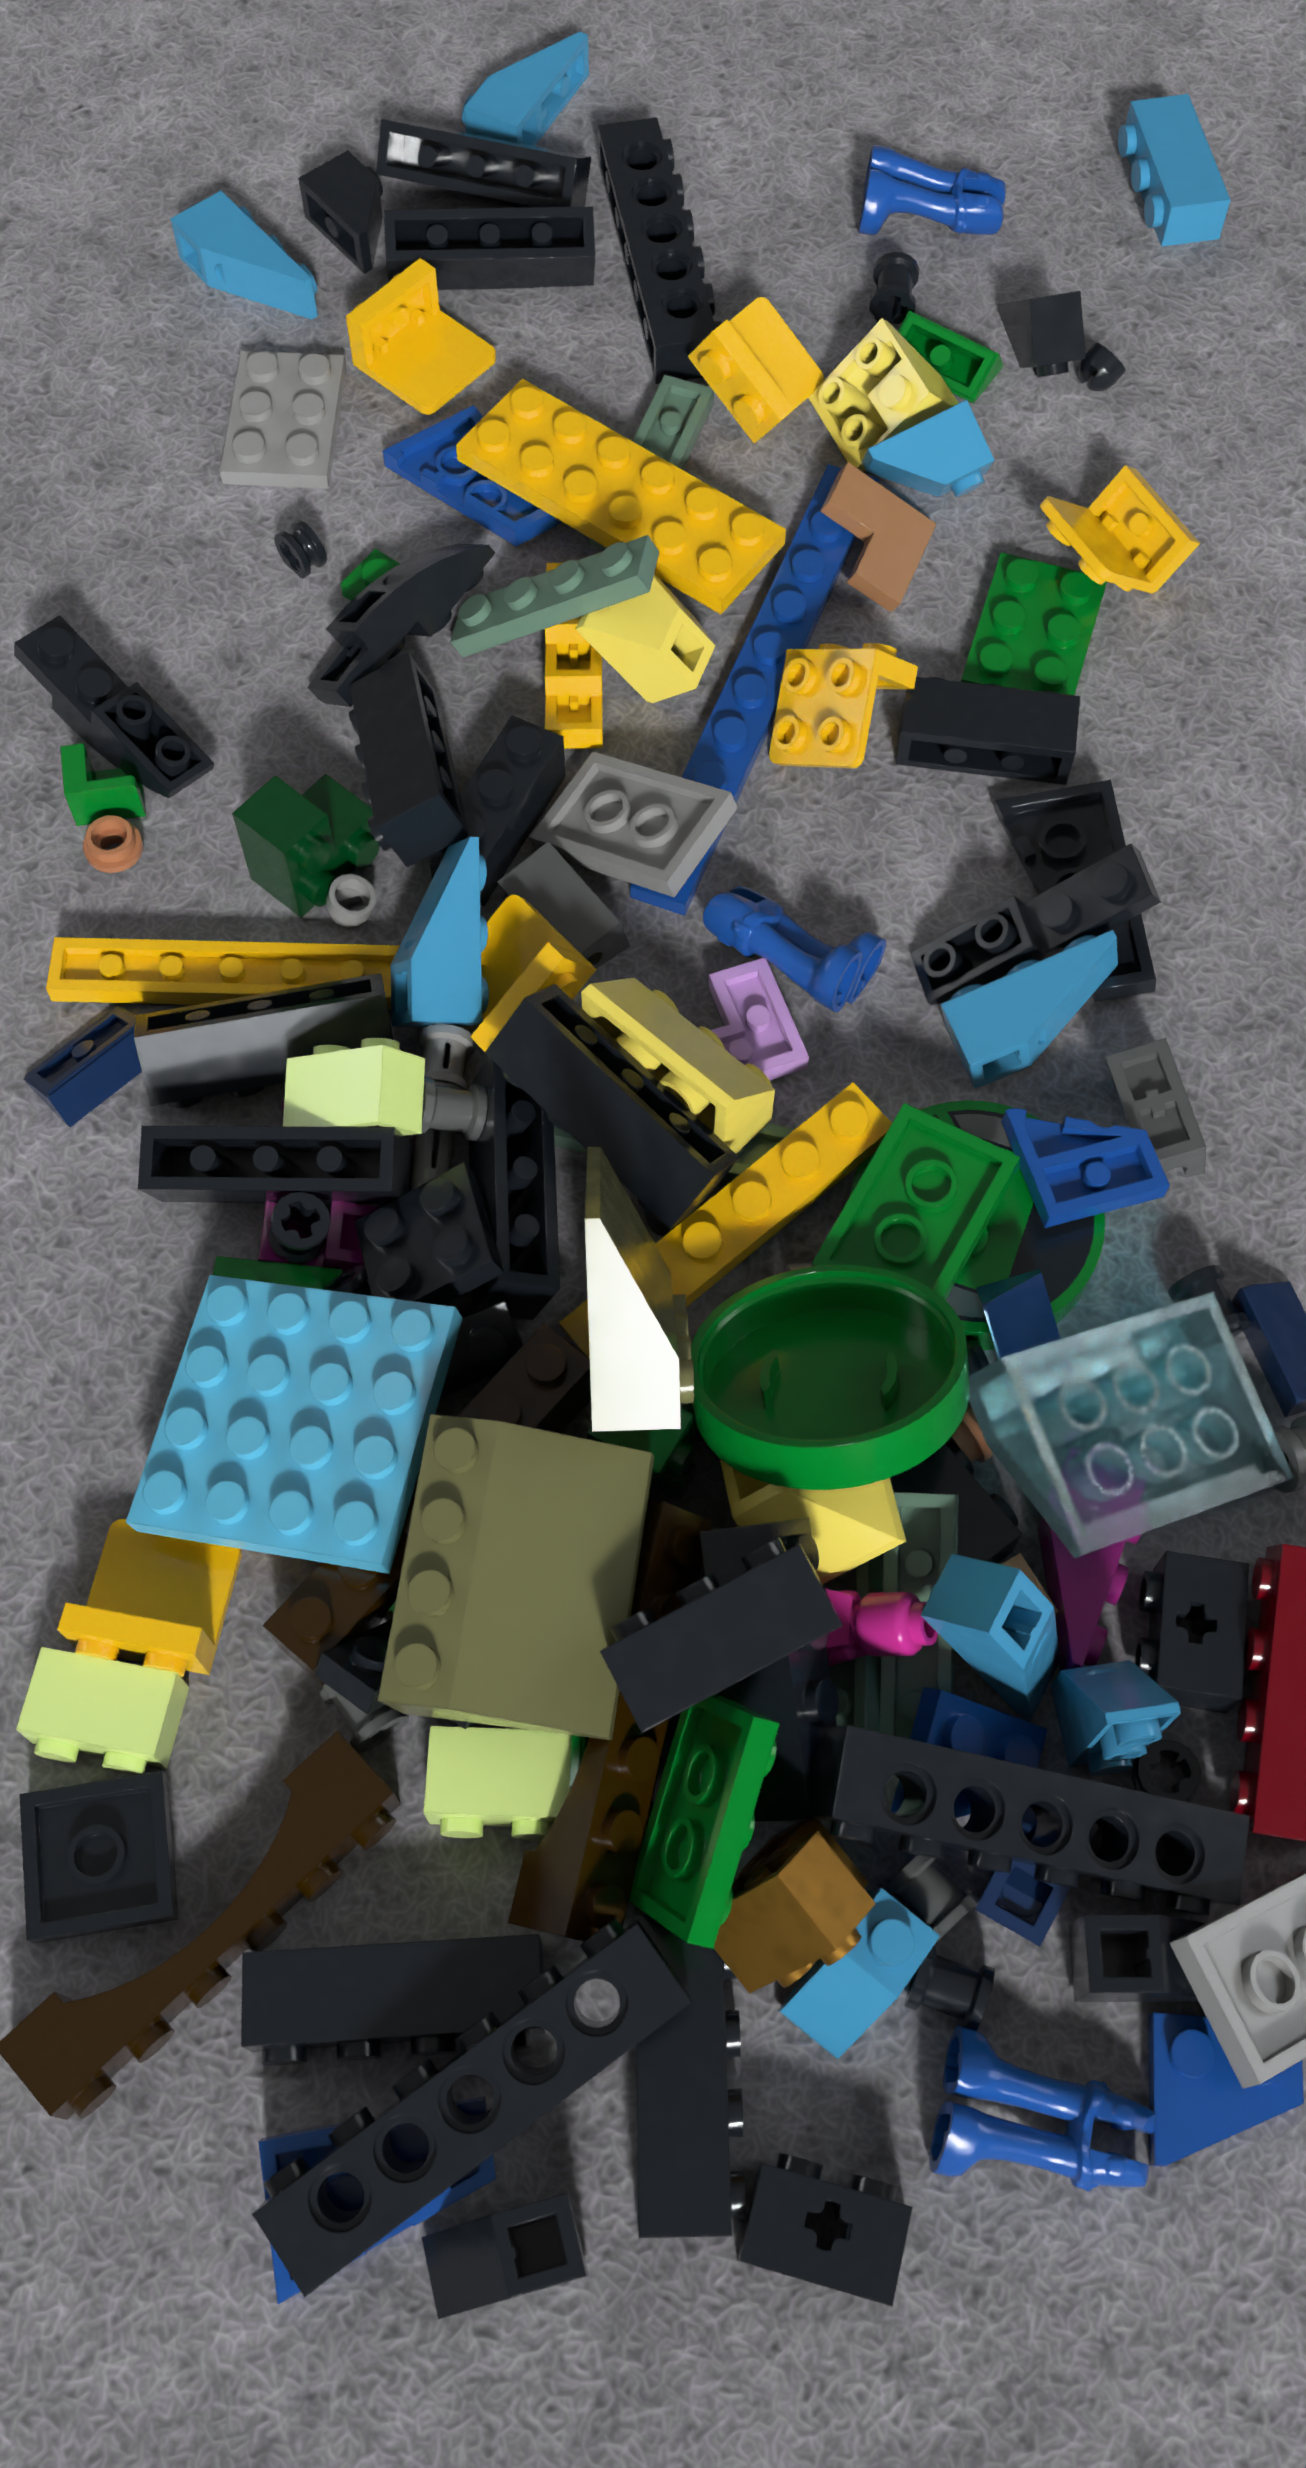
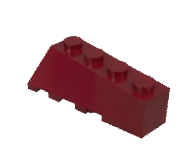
[1229,1544,1306,1841]

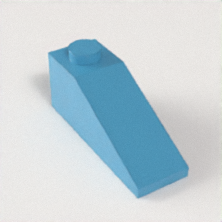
[462,32,589,146]

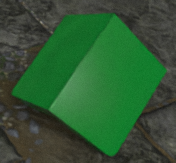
[60,743,146,826]

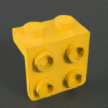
[346,258,496,415]
[688,297,824,444]
[1039,465,1200,594]
[769,643,918,769]
[470,895,597,1052]
[57,1519,242,1677]

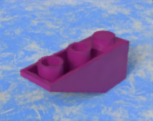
[1037,1451,1150,1671]

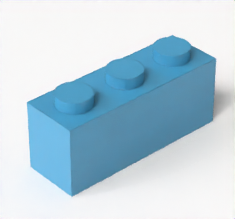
[1118,94,1231,247]

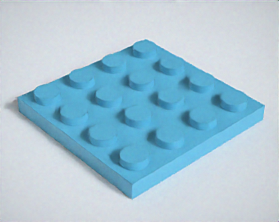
[126,1275,463,1574]

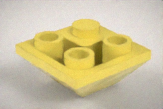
[808,318,959,472]
[575,542,715,703]
[720,1459,906,1584]

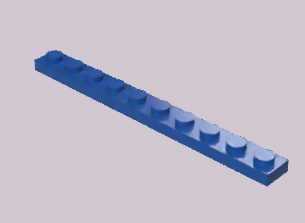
[630,464,879,916]

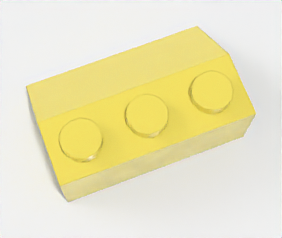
[581,977,775,1154]

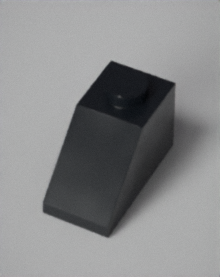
[298,150,383,274]
[997,291,1086,377]

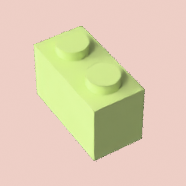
[283,1038,425,1136]
[16,1647,189,1775]
[423,1726,571,1841]

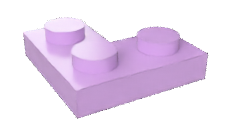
[708,958,809,1081]

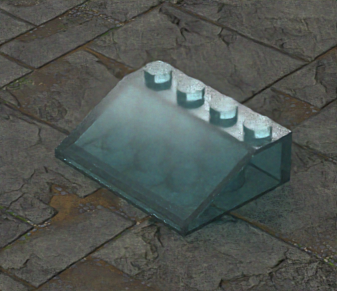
[969,1292,1294,1558]

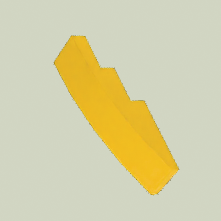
[545,563,603,749]

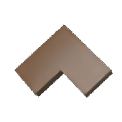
[820,462,936,612]

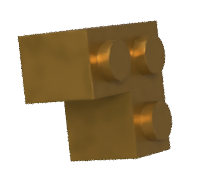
[714,1818,876,1994]

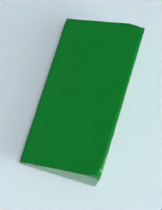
[898,311,1003,404]

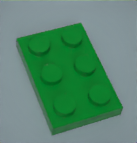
[960,552,1107,695]
[811,1103,1020,1300]
[629,1694,780,1949]

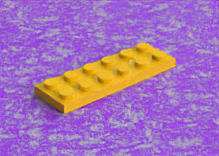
[456,379,786,615]

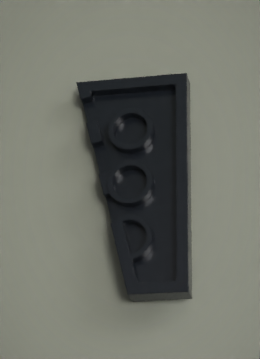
[995,780,1156,1002]

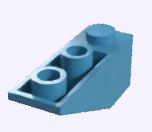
[170,191,318,320]
[390,837,489,1028]
[941,930,1118,1088]
[920,1553,1060,1721]
[1050,1660,1181,1776]

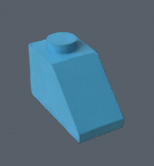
[862,400,995,497]
[778,1888,940,2059]

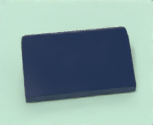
[23,1005,142,1127]
[976,1269,1075,1420]
[1232,1281,1306,1418]

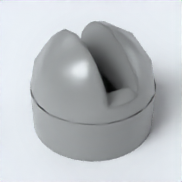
[326,874,376,928]

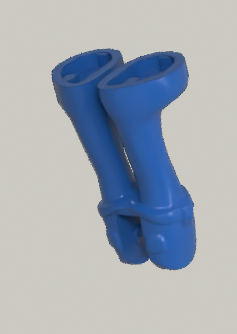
[858,144,1006,235]
[703,886,886,1012]
[929,2025,1156,2192]

